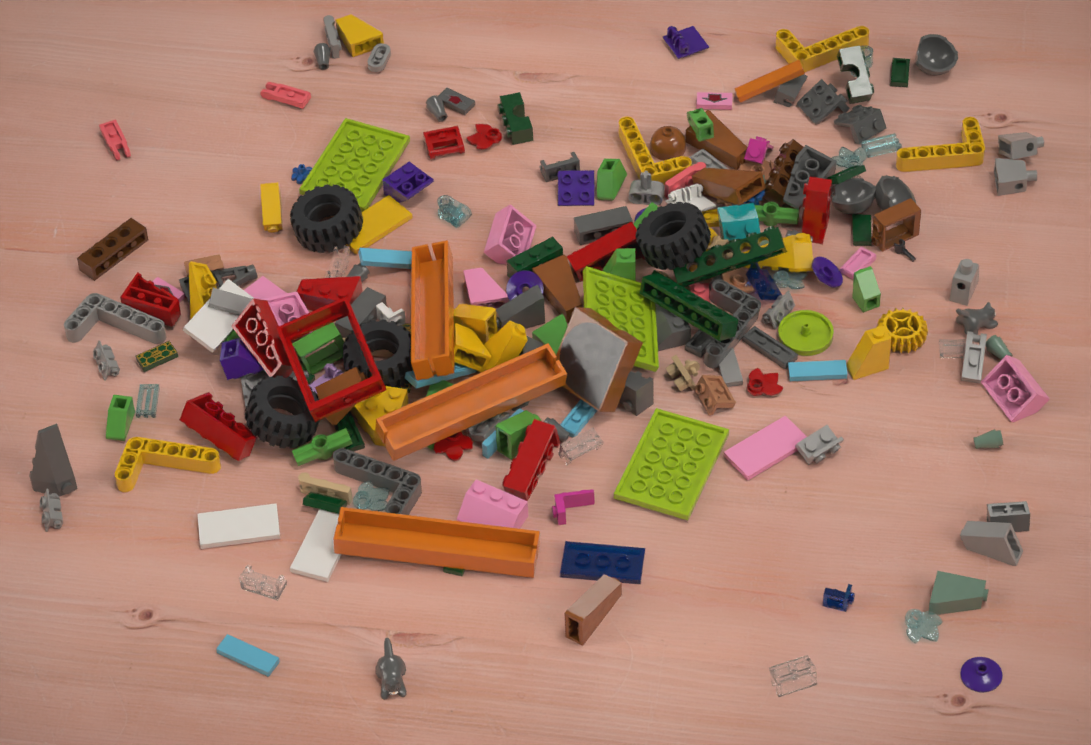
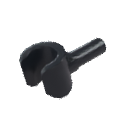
[894,239,916,262]

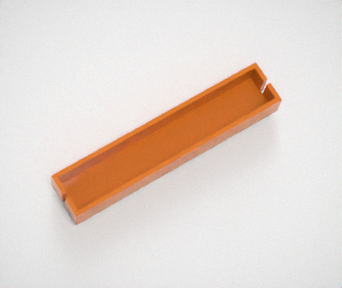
[411,240,455,380]
[375,343,567,461]
[333,507,540,578]

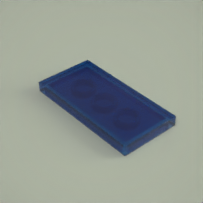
[560,541,645,584]

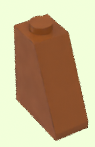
[315,367,368,426]

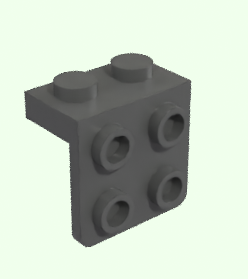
[797,79,850,124]
[834,105,887,144]

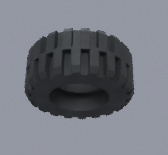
[290,184,363,253]
[636,202,711,270]
[343,319,414,387]
[245,376,320,449]

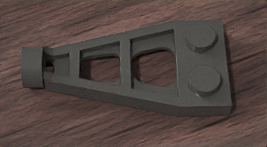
[179,264,258,305]

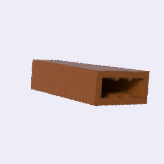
[686,110,747,170]
[692,168,766,205]
[532,254,583,323]
[564,574,622,646]

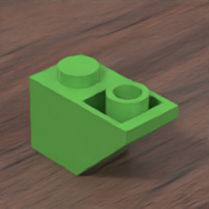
[597,158,627,200]
[852,266,881,313]
[106,395,135,441]

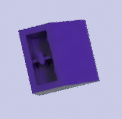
[382,161,434,203]
[220,338,264,380]

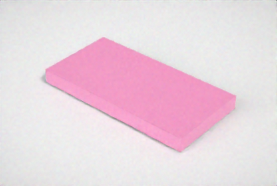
[724,416,807,480]

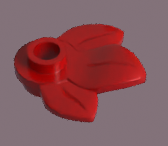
[466,124,502,150]
[747,368,783,396]
[434,431,473,461]

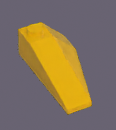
[742,233,813,272]
[189,261,218,319]

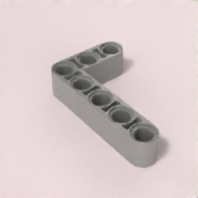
[64,293,167,344]

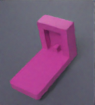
[744,136,774,164]
[552,489,595,525]

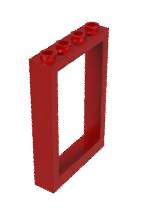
[276,296,387,422]

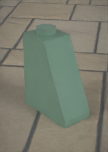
[928,571,989,616]

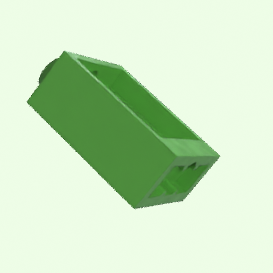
[292,323,344,375]

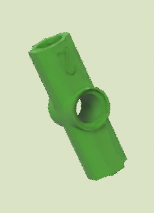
[755,202,799,226]
[292,428,353,466]

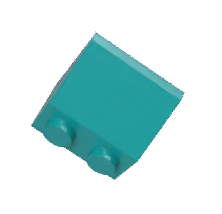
[717,203,761,241]

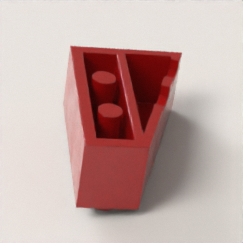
[802,177,832,244]
[120,272,181,327]
[296,276,363,311]

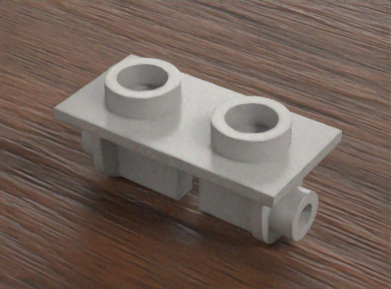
[762,291,795,329]
[93,341,120,381]
[40,489,63,532]

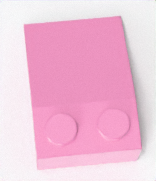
[262,292,312,349]

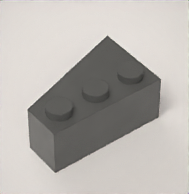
[619,371,654,416]

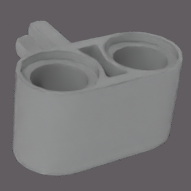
[628,171,665,205]

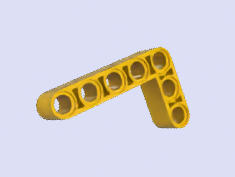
[775,26,869,72]
[619,116,692,185]
[896,117,985,172]
[114,437,221,492]

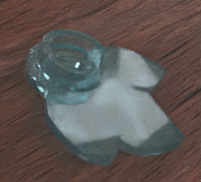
[832,147,867,169]
[773,267,809,289]
[353,481,389,511]
[905,609,943,643]

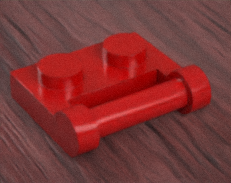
[423,126,465,159]

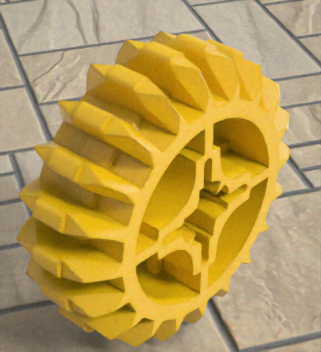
[876,308,928,353]

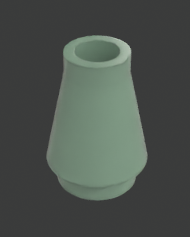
[985,335,1013,360]
[973,429,1004,449]

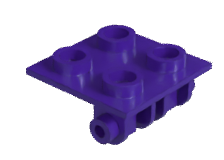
[663,26,709,59]
[558,170,595,206]

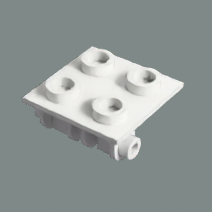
[665,184,716,211]

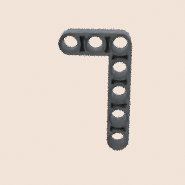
[704,280,761,368]
[333,448,422,515]

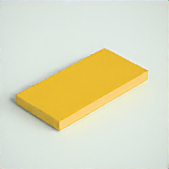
[345,195,413,255]

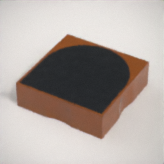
[553,307,643,412]

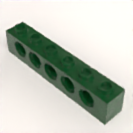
[673,226,787,287]
[639,273,739,341]

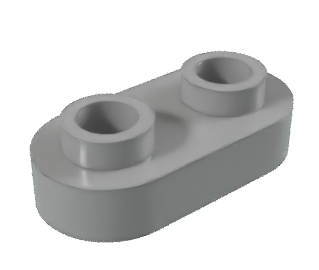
[367,44,391,72]

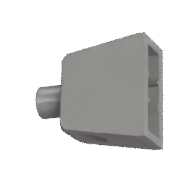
[998,132,1044,159]
[994,158,1037,196]
[949,259,979,306]

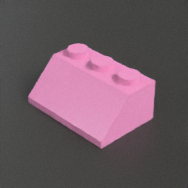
[484,204,536,265]
[981,355,1050,422]
[457,480,528,529]

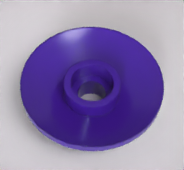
[812,257,843,288]
[506,271,544,300]
[960,657,1003,693]

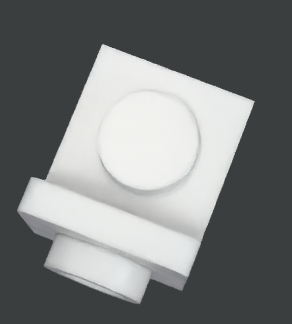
[376,302,405,326]

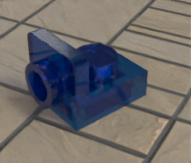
[823,584,855,612]

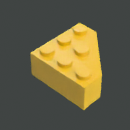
[350,386,409,447]

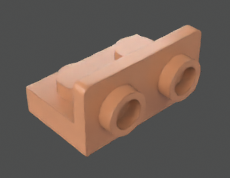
[184,254,224,278]
[694,375,736,415]

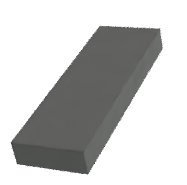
[742,326,798,369]

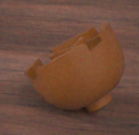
[650,126,686,160]

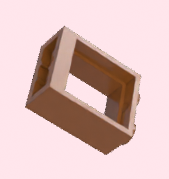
[871,198,921,252]

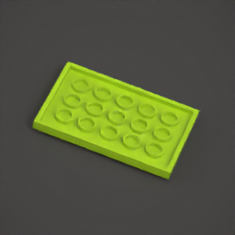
[299,118,410,212]
[583,266,659,372]
[614,408,729,521]

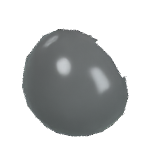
[915,34,958,75]
[875,175,916,211]
[832,178,876,215]

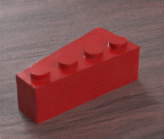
[566,221,645,282]
[231,298,293,378]
[179,392,257,461]
[502,419,560,501]

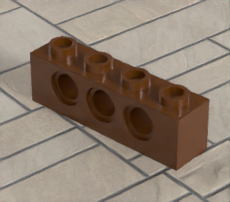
[763,139,804,207]
[77,217,149,281]

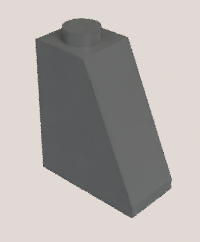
[496,285,545,329]

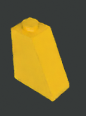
[335,14,384,57]
[260,182,283,233]
[454,304,497,345]
[484,321,528,370]
[454,323,491,372]
[846,325,891,380]

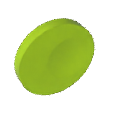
[778,310,834,356]

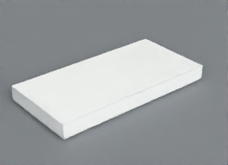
[183,279,255,353]
[197,503,280,549]
[290,509,341,582]

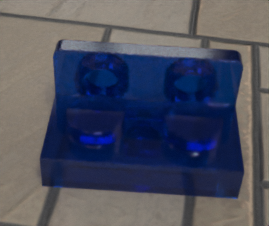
[746,262,782,300]

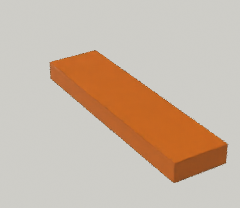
[734,60,805,102]

